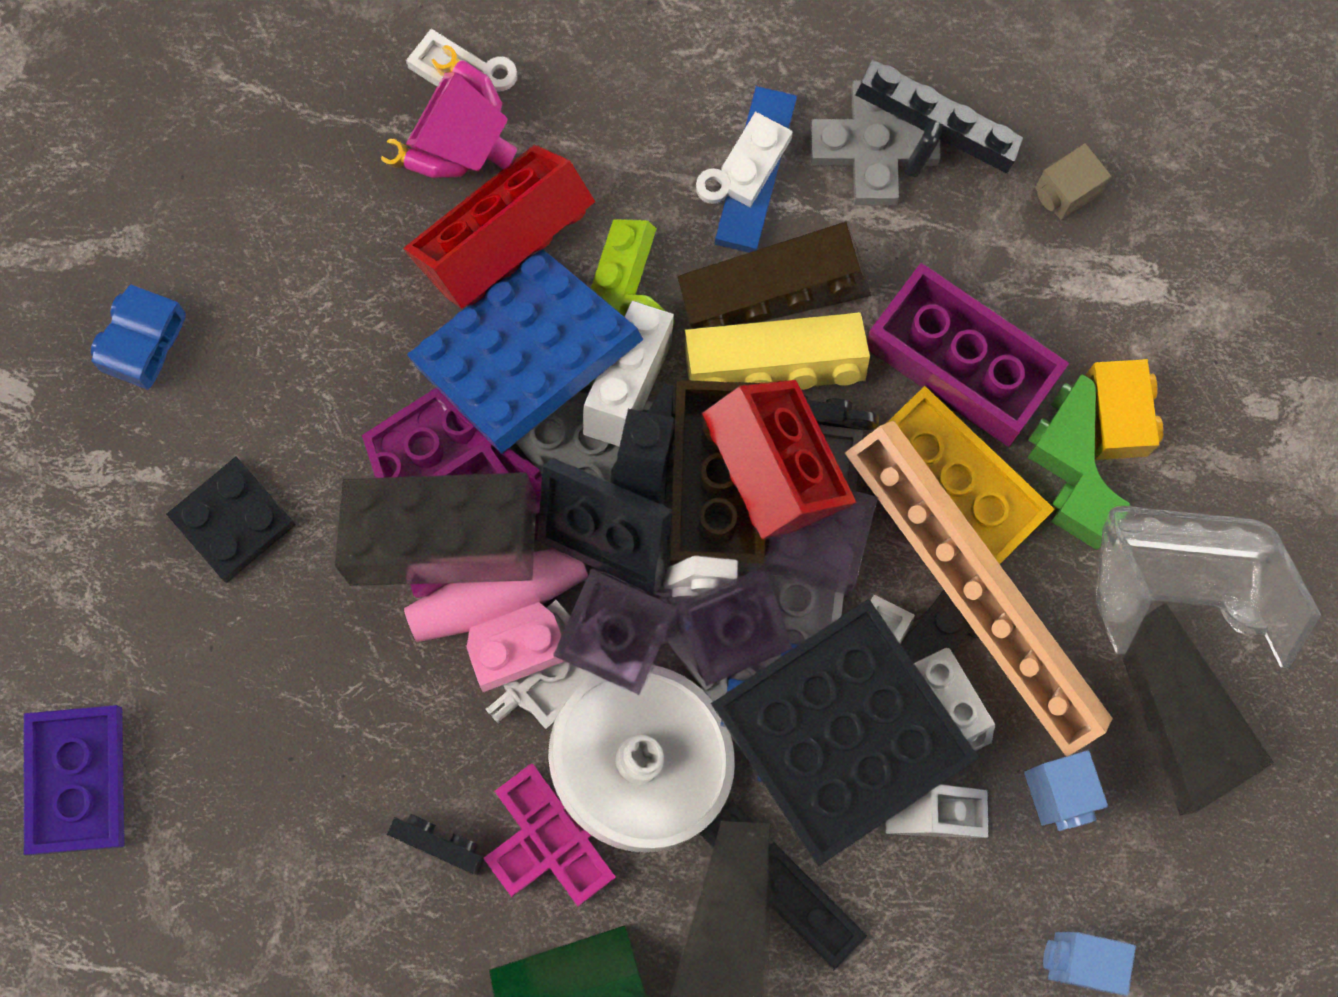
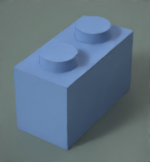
[1024,750,1108,831]
[1043,932,1136,996]

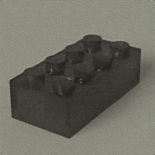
[335,473,536,586]

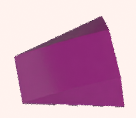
[362,388,542,598]

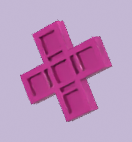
[484,763,616,907]

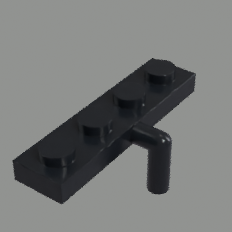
[855,59,1023,177]

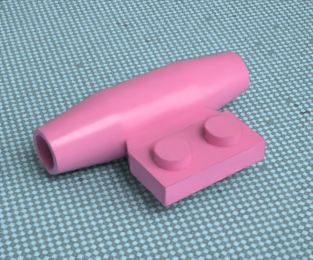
[404,548,589,692]

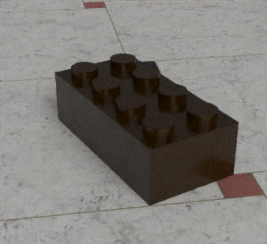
[670,380,765,575]

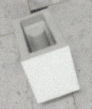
[886,785,988,838]

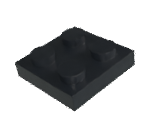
[166,456,296,583]

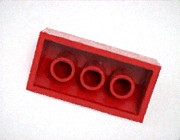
[403,144,596,309]

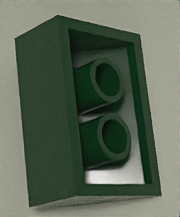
[489,925,647,997]

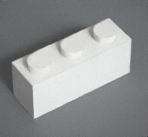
[583,301,674,446]

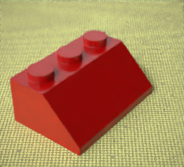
[702,380,857,539]

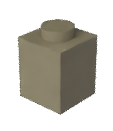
[1035,143,1112,220]

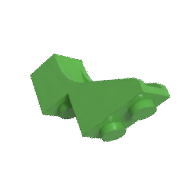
[1027,374,1131,550]

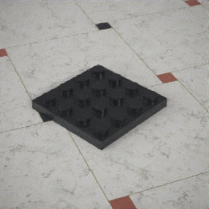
[711,599,979,867]

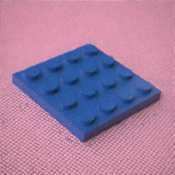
[407,249,643,454]

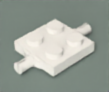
[485,600,617,731]

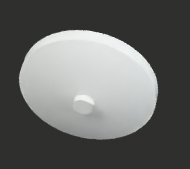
[549,664,735,852]

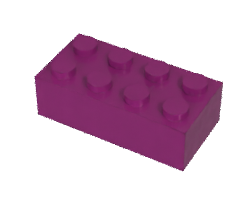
[867,263,1069,447]

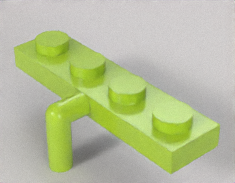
[588,219,675,386]

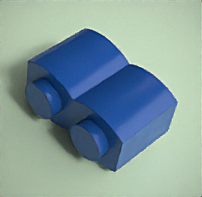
[91,284,186,390]

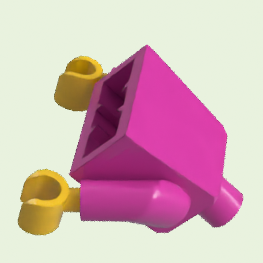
[381,45,517,178]

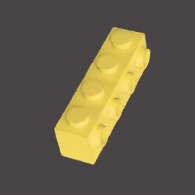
[685,312,870,390]

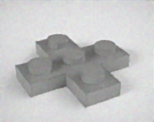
[810,81,940,205]

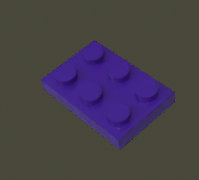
[24,705,124,856]

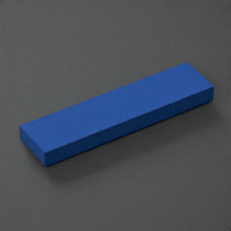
[715,86,797,253]

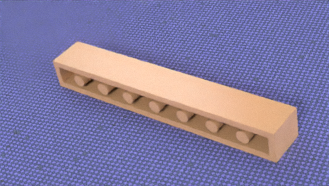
[845,420,1113,757]

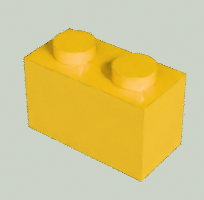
[1085,359,1163,460]

